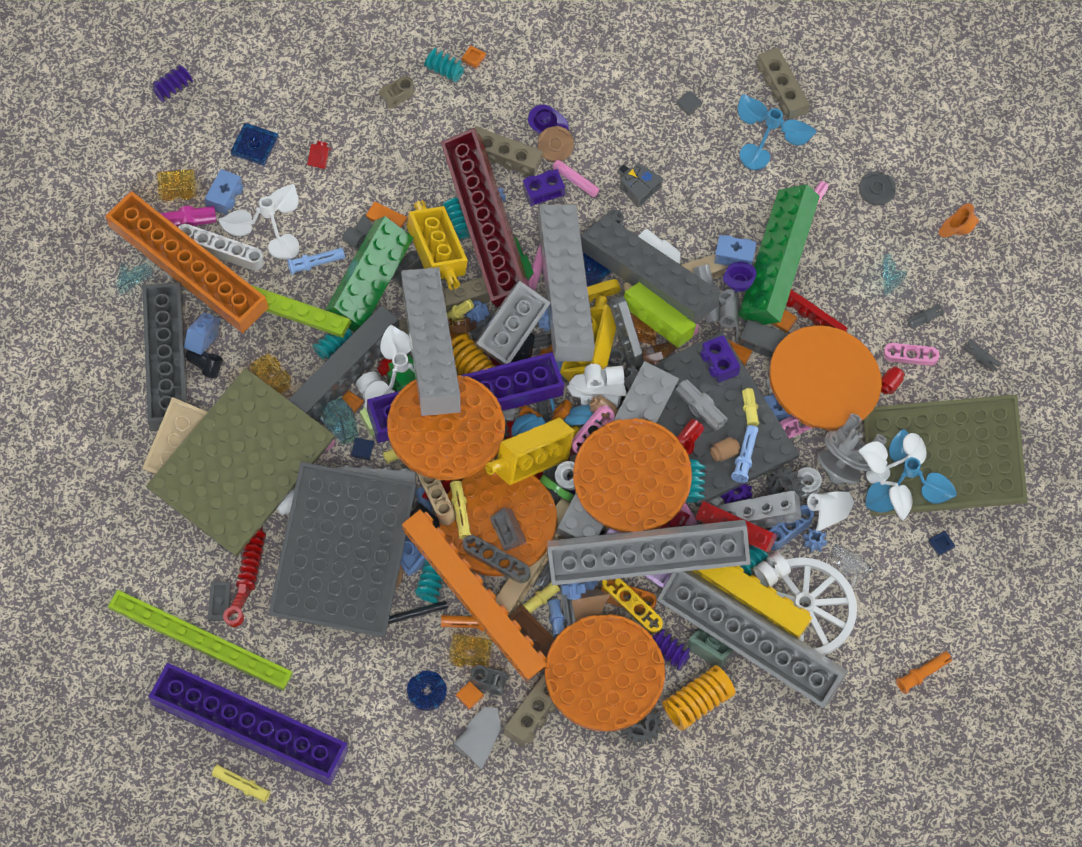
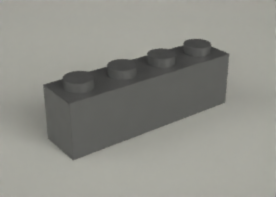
[739,320,789,358]

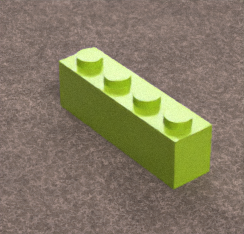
[624,282,697,348]

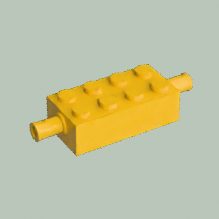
[407,200,468,290]
[560,296,616,382]
[485,418,580,485]

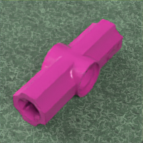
[160,206,217,227]

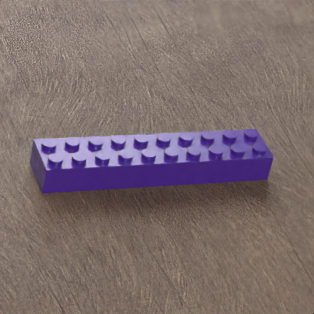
[367,352,564,443]
[148,663,348,786]

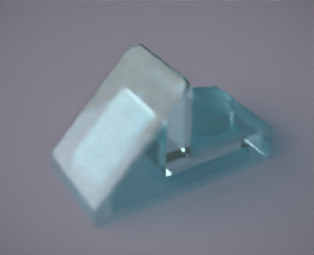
[882,254,907,296]
[116,262,152,295]

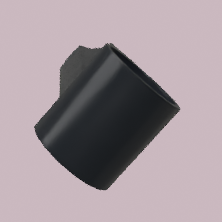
[185,350,223,379]

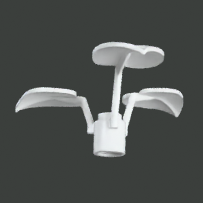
[219,184,299,259]
[364,325,415,409]
[858,433,926,520]

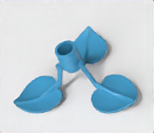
[738,94,817,170]
[512,398,601,437]
[865,429,957,513]

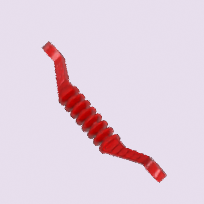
[223,526,266,628]

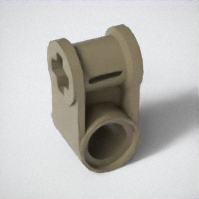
[379,76,414,109]

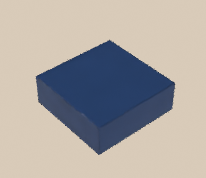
[351,437,375,461]
[928,531,955,557]

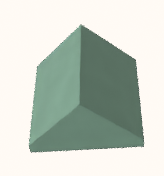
[687,629,734,669]

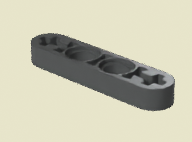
[610,296,644,368]
[463,535,531,583]

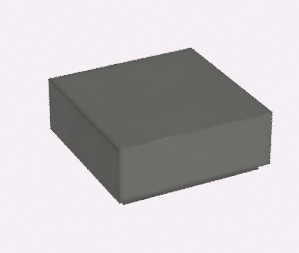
[676,91,702,115]

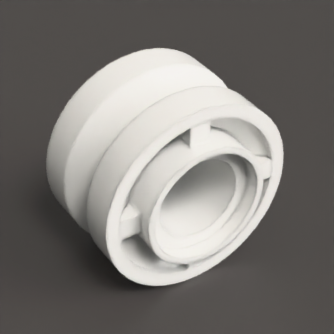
[555,461,575,490]
[797,467,822,498]

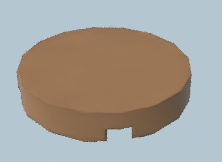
[538,126,574,162]

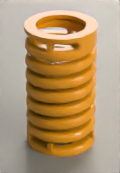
[451,333,496,376]
[662,665,736,731]

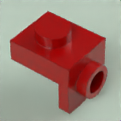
[307,141,332,169]

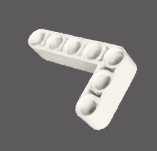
[163,224,264,277]

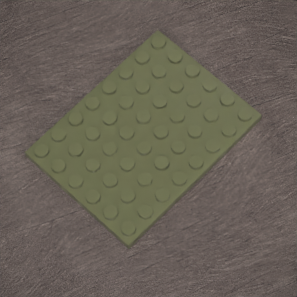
[146,368,336,557]
[864,394,1028,516]

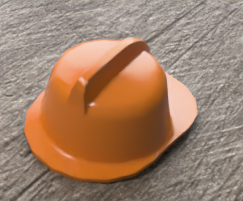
[938,203,979,238]

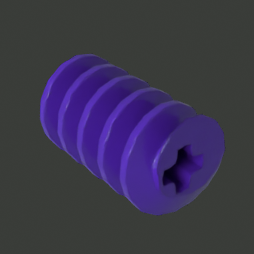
[153,65,193,103]
[653,629,691,671]

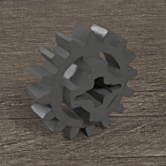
[766,467,805,502]
[621,707,663,746]

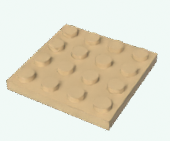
[142,397,208,474]

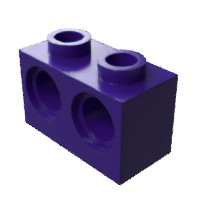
[523,169,565,207]
[700,335,740,383]

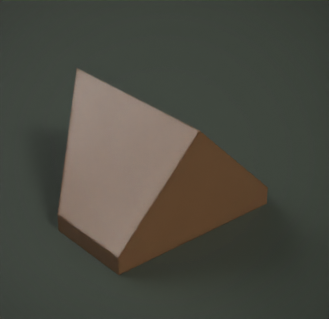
[572,588,610,622]

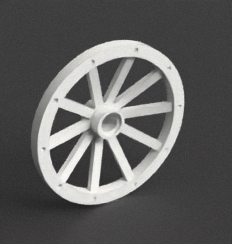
[760,558,857,656]

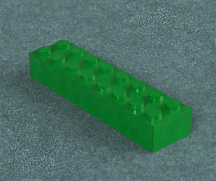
[739,184,820,325]

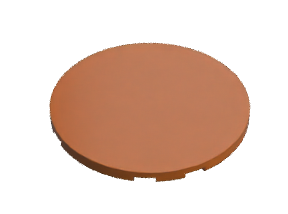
[769,326,882,431]
[387,375,505,480]
[573,418,692,532]
[439,469,557,576]
[545,614,665,732]

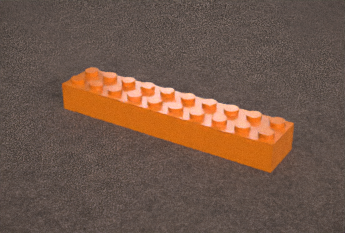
[105,191,269,334]
[402,510,547,683]

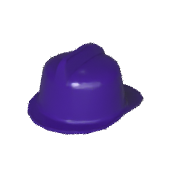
[528,105,569,134]
[723,262,756,293]

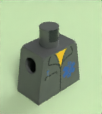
[617,164,663,208]

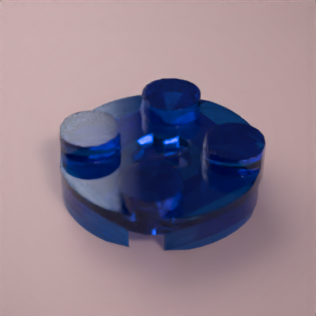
[407,671,447,711]

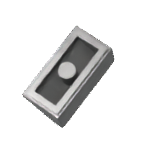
[391,250,424,287]
[490,507,526,551]

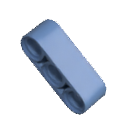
[769,505,814,550]

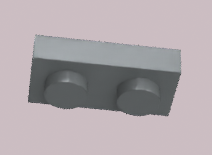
[208,581,231,622]

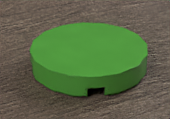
[540,474,574,501]

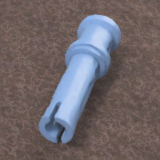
[287,247,345,275]
[731,425,758,483]

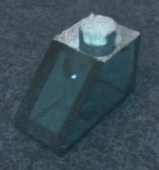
[320,398,359,445]

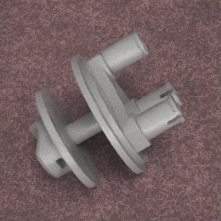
[818,413,887,485]

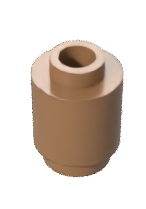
[589,395,619,419]
[709,437,740,462]

